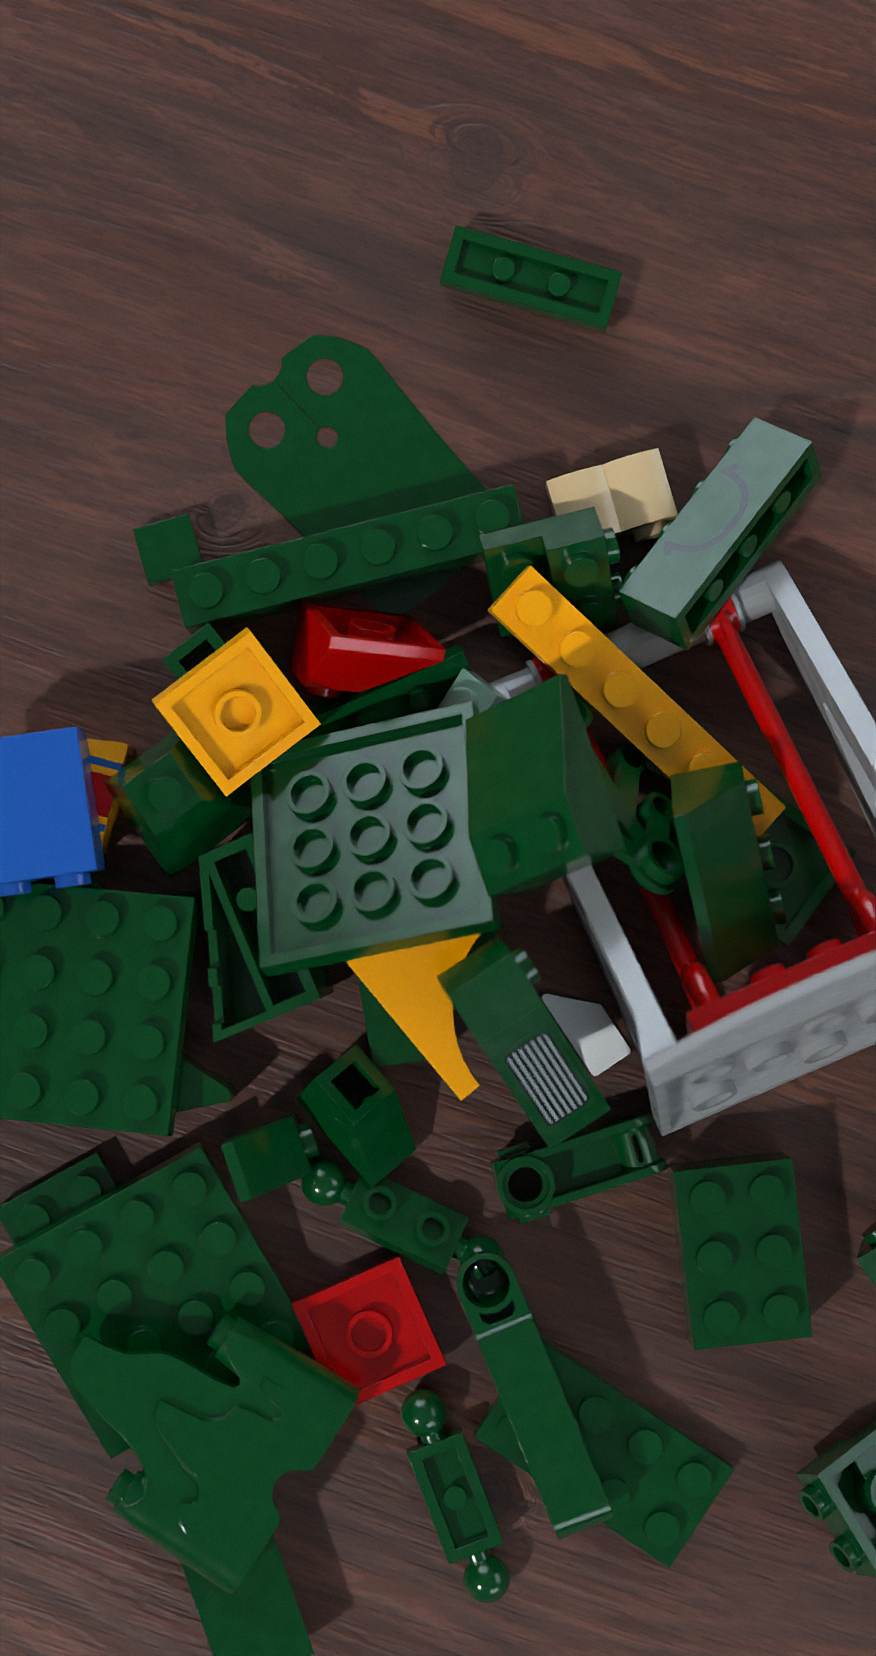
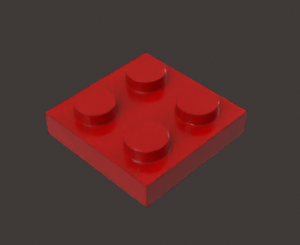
[292,1254,447,1406]

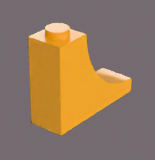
[346,933,481,1101]

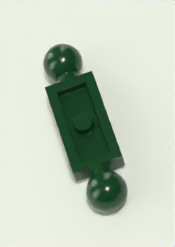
[301,1159,505,1278]
[400,1389,510,1603]

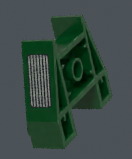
[436,919,611,1149]

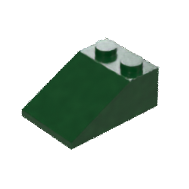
[466,674,627,897]

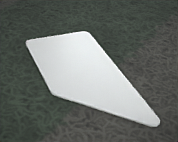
[542,994,631,1076]

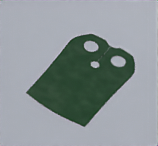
[225,334,487,615]

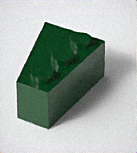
[198,833,335,1043]

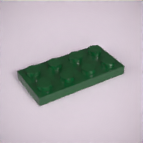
[474,1338,734,1568]

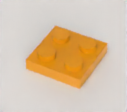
[152,627,320,796]

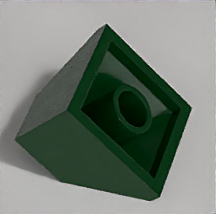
[103,731,253,878]

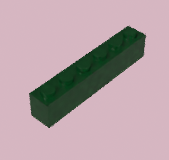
[171,484,524,635]

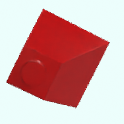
[289,602,446,697]

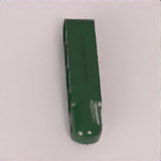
[456,1250,615,1540]

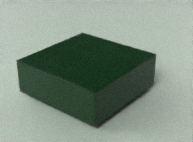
[133,513,203,587]

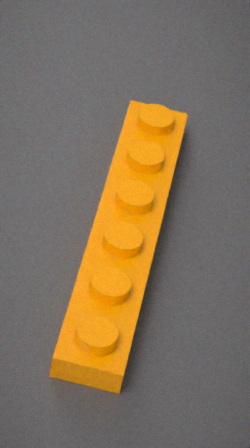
[487,566,786,836]

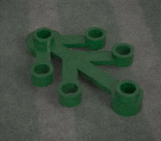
[573,691,685,895]

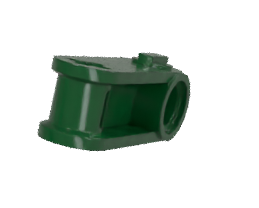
[490,1111,669,1225]

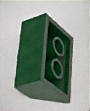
[670,761,787,984]

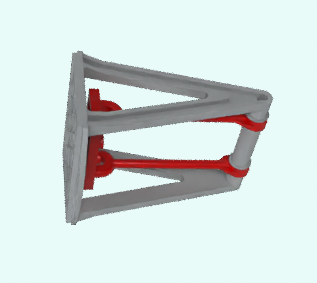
[489,559,876,1136]

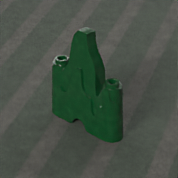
[68,1313,361,1595]

